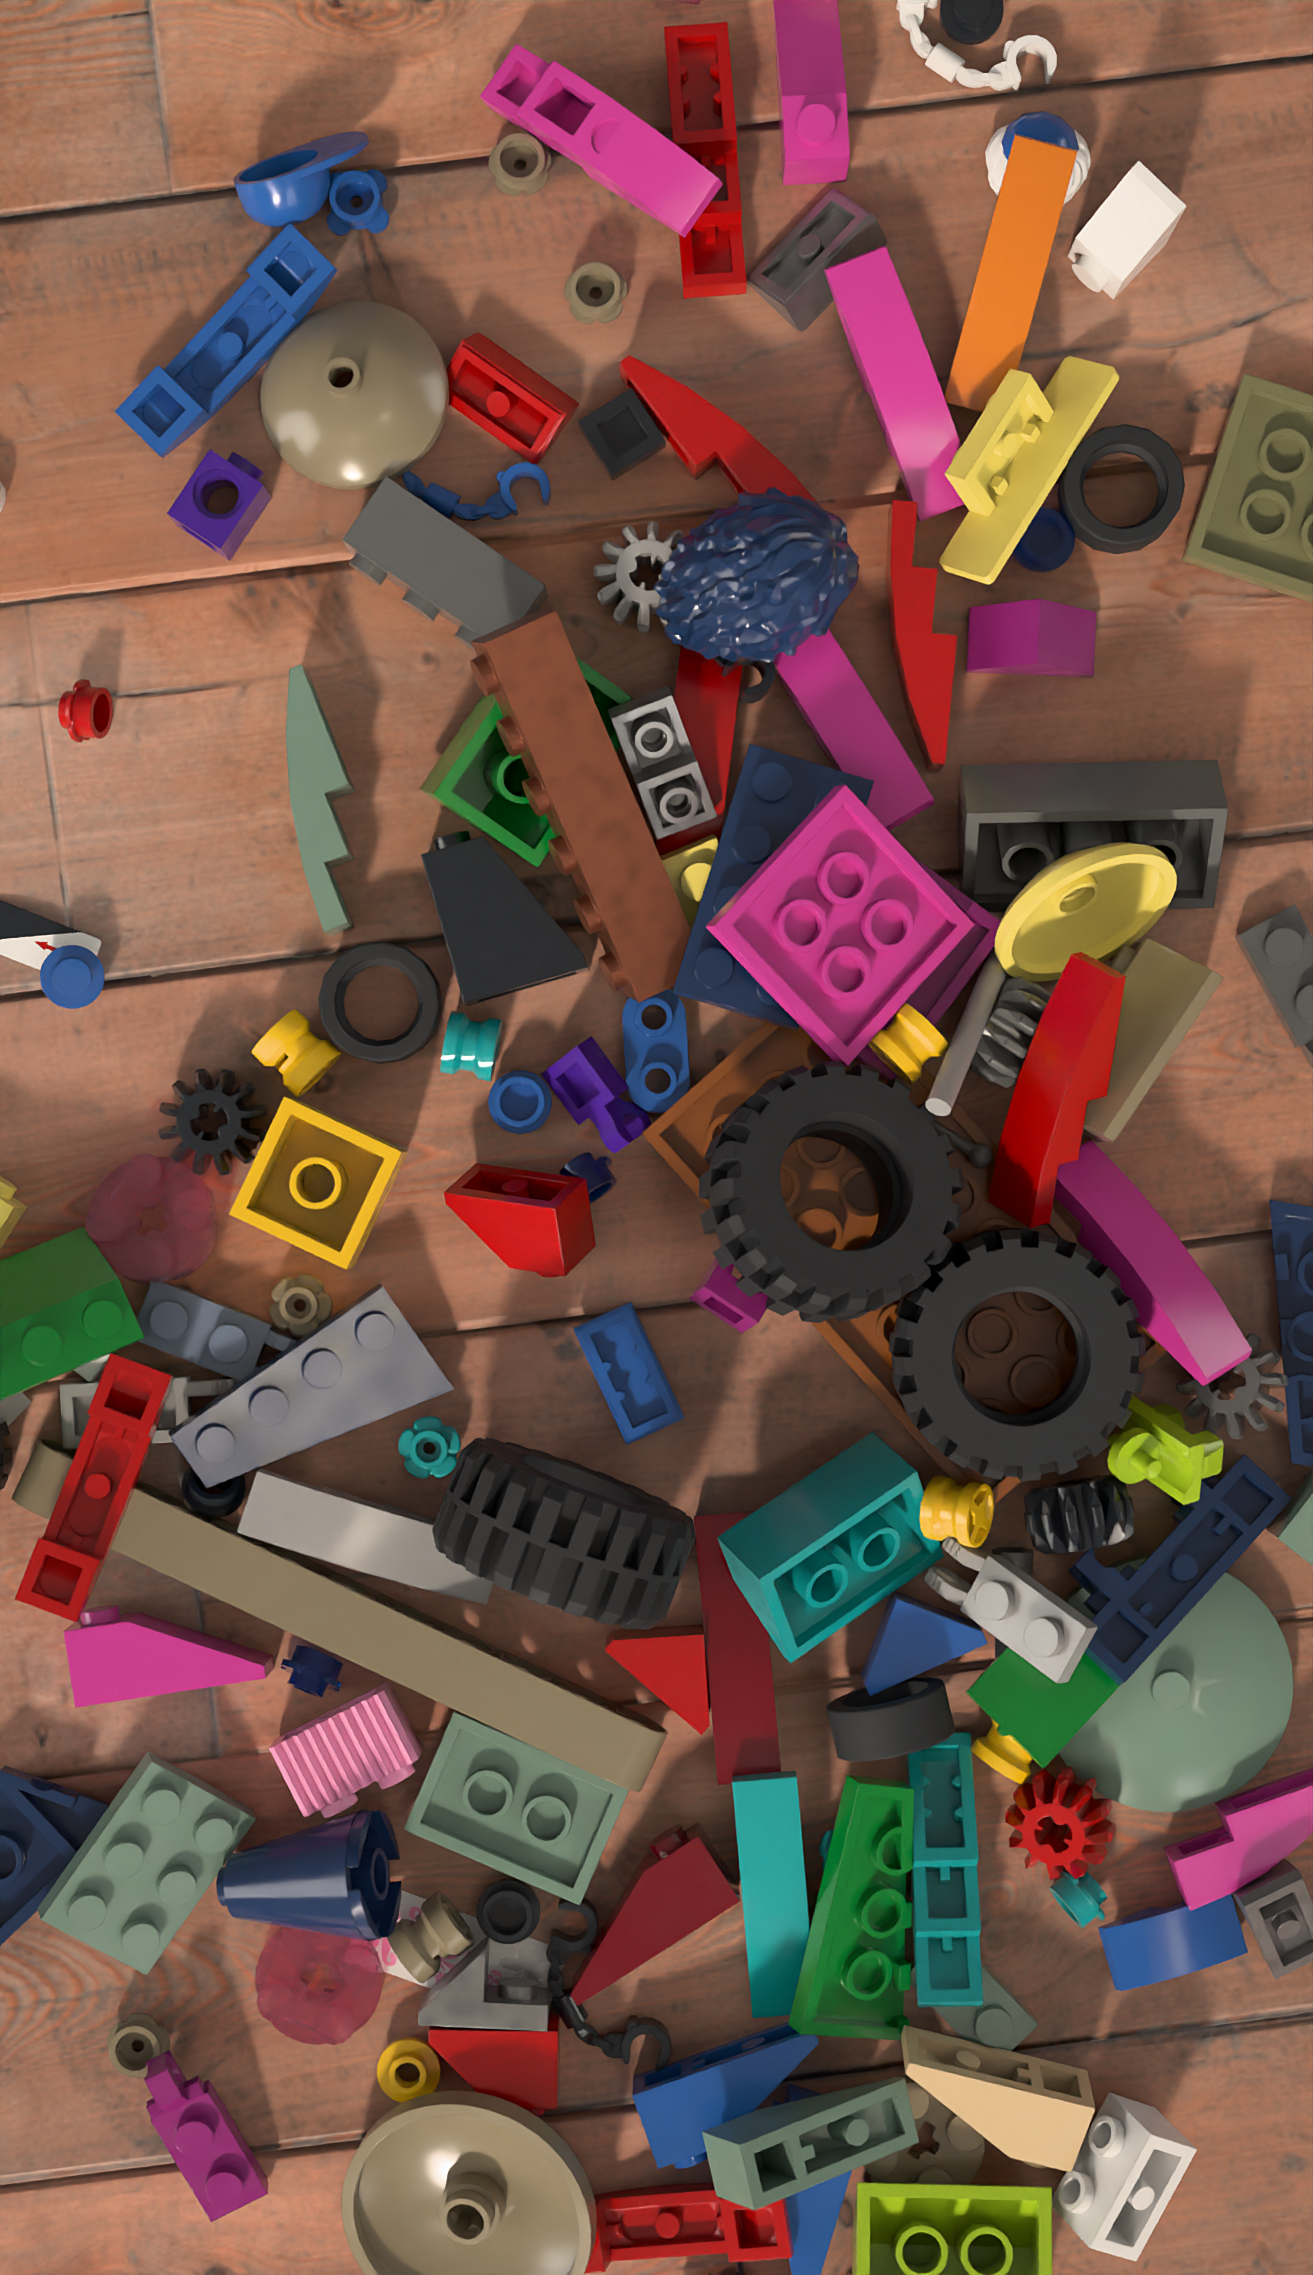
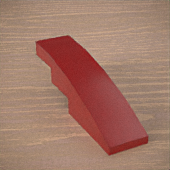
[664,22,747,299]
[619,355,820,506]
[886,500,957,772]
[988,952,1126,1228]

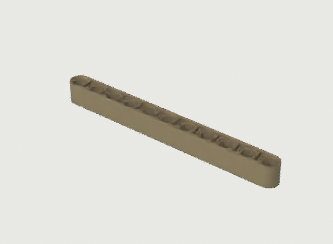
[12,1438,668,1792]

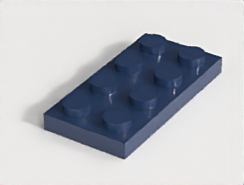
[673,744,874,1031]

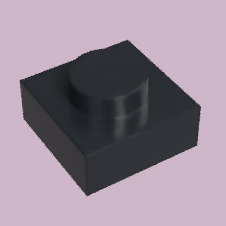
[578,388,666,481]

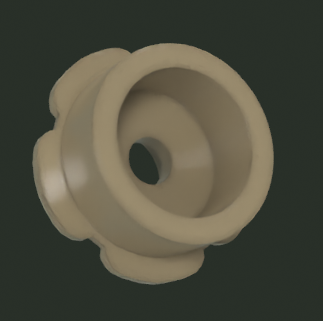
[489,133,552,196]
[564,261,627,324]
[269,1274,332,1337]
[107,2013,170,2077]

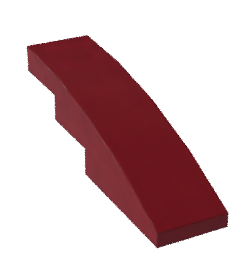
[694,1511,781,1785]

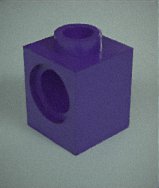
[167,449,272,561]

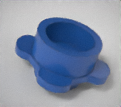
[326,169,390,236]

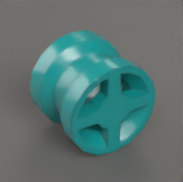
[440,1011,503,1081]

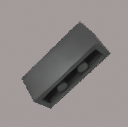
[342,476,548,652]

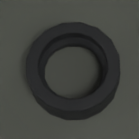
[1057,424,1185,554]
[318,941,443,1064]
[826,1677,955,1762]

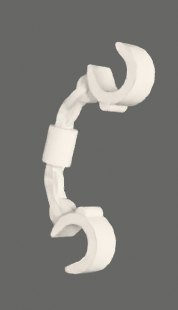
[896,0,1057,91]

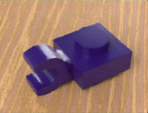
[541,1036,652,1154]

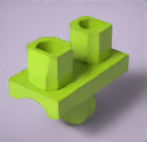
[1107,1395,1224,1505]

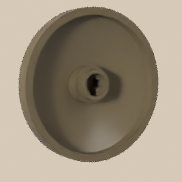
[341,2091,597,2275]

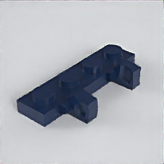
[1067,1454,1292,1686]

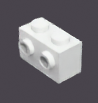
[1052,2093,1197,2261]

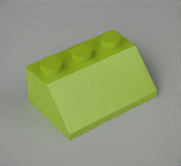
[852,2182,1052,2275]

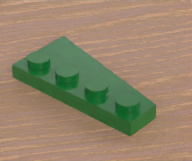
[788,1775,914,2041]

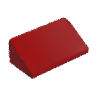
[446,333,579,465]

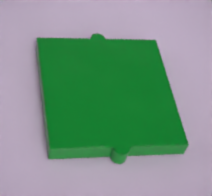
[965,1646,1119,1768]

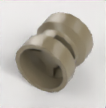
[387,1892,475,1983]

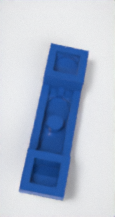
[114,223,338,458]

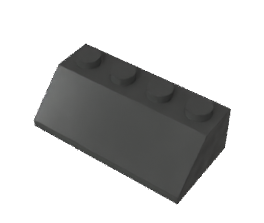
[957,760,1228,912]

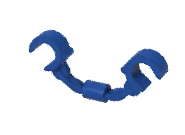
[402,462,551,521]

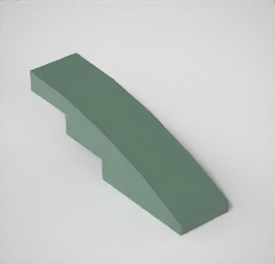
[286,664,355,936]

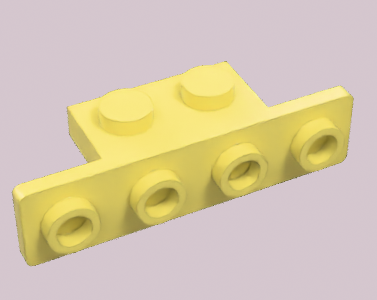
[939,356,1119,584]

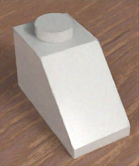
[1068,161,1186,299]

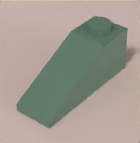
[702,2077,919,2211]

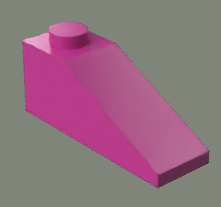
[773,0,850,185]
[63,1605,274,1708]

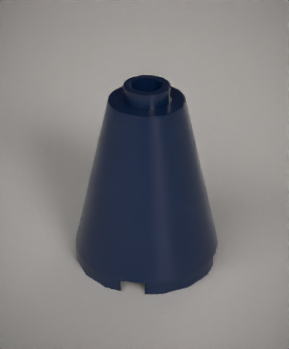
[216,1809,402,1941]

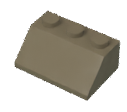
[1082,938,1224,1142]

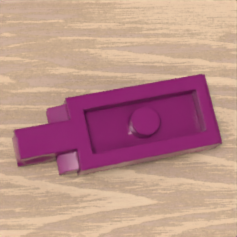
[144,2050,268,2222]

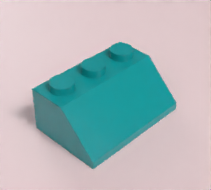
[717,1432,944,1663]

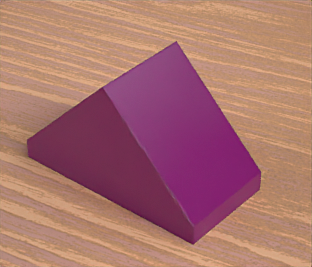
[966,598,1096,677]

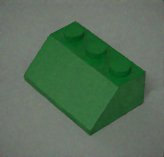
[419,656,634,867]
[0,1227,144,1401]

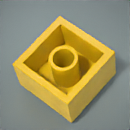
[229,1097,408,1270]

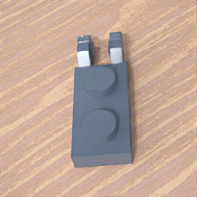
[137,1278,300,1381]

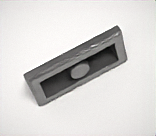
[746,188,887,332]

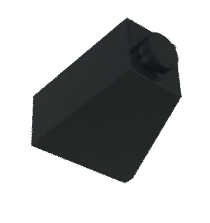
[421,831,589,1006]

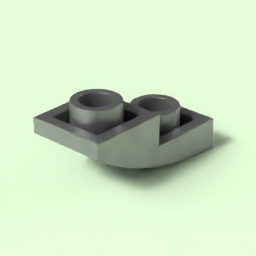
[608,686,717,840]

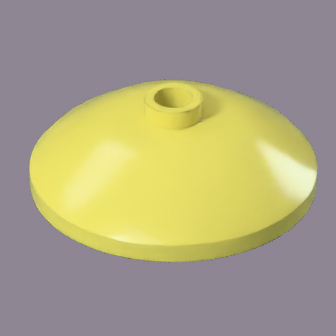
[994,842,1177,982]

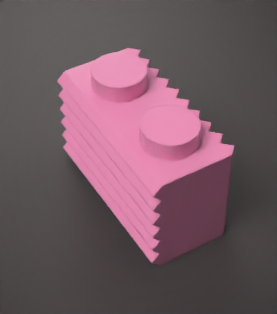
[269,1681,423,1818]

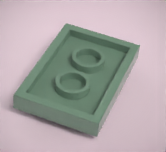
[403,1710,629,1905]
[37,1751,256,1975]

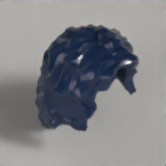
[654,487,860,662]

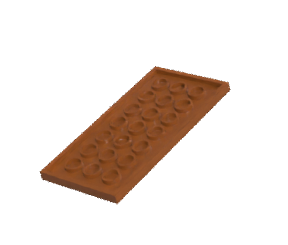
[641,1022,1167,1505]

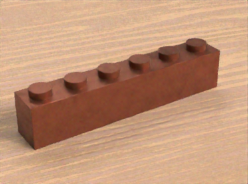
[470,609,691,1003]

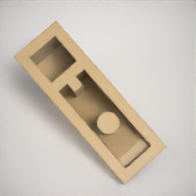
[900,2025,1096,2172]

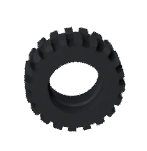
[698,1061,963,1323]
[889,1228,1146,1481]
[432,1438,696,1630]

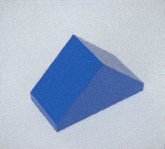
[861,1591,988,1696]

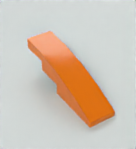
[944,134,1078,412]

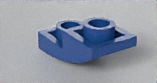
[1098,1894,1248,1991]

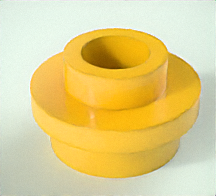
[377,2037,441,2103]

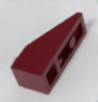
[571,1822,740,2006]

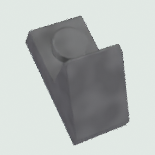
[1232,1859,1313,1980]
[418,1937,550,2031]

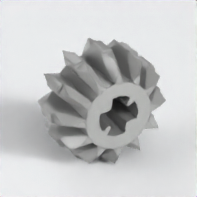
[594,521,683,633]

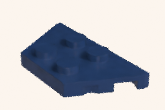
[0,1765,110,1946]

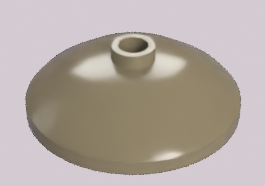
[260,301,449,490]

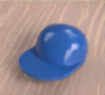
[233,131,369,227]

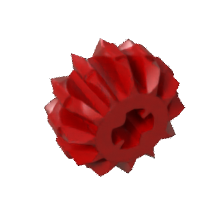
[1004,1766,1116,1880]

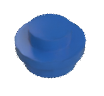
[40,945,105,1009]
[488,1070,552,1134]

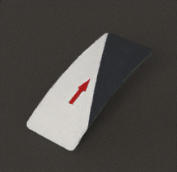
[0,900,101,970]

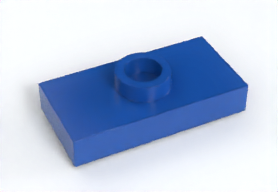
[573,1301,685,1445]

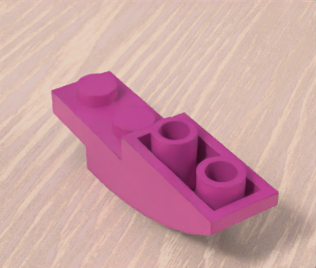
[479,43,722,238]

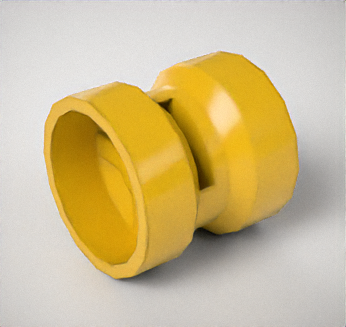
[251,1008,342,1098]

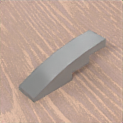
[237,1468,494,1605]

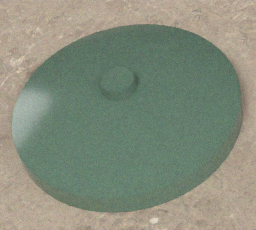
[1059,1554,1293,1812]

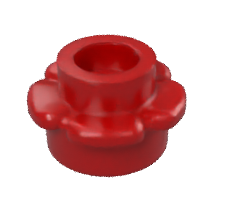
[58,679,113,743]

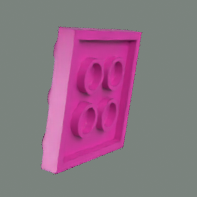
[705,784,974,1066]

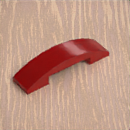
[655,645,743,856]
[15,1353,173,1622]
[585,2183,794,2273]

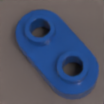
[622,989,690,1113]

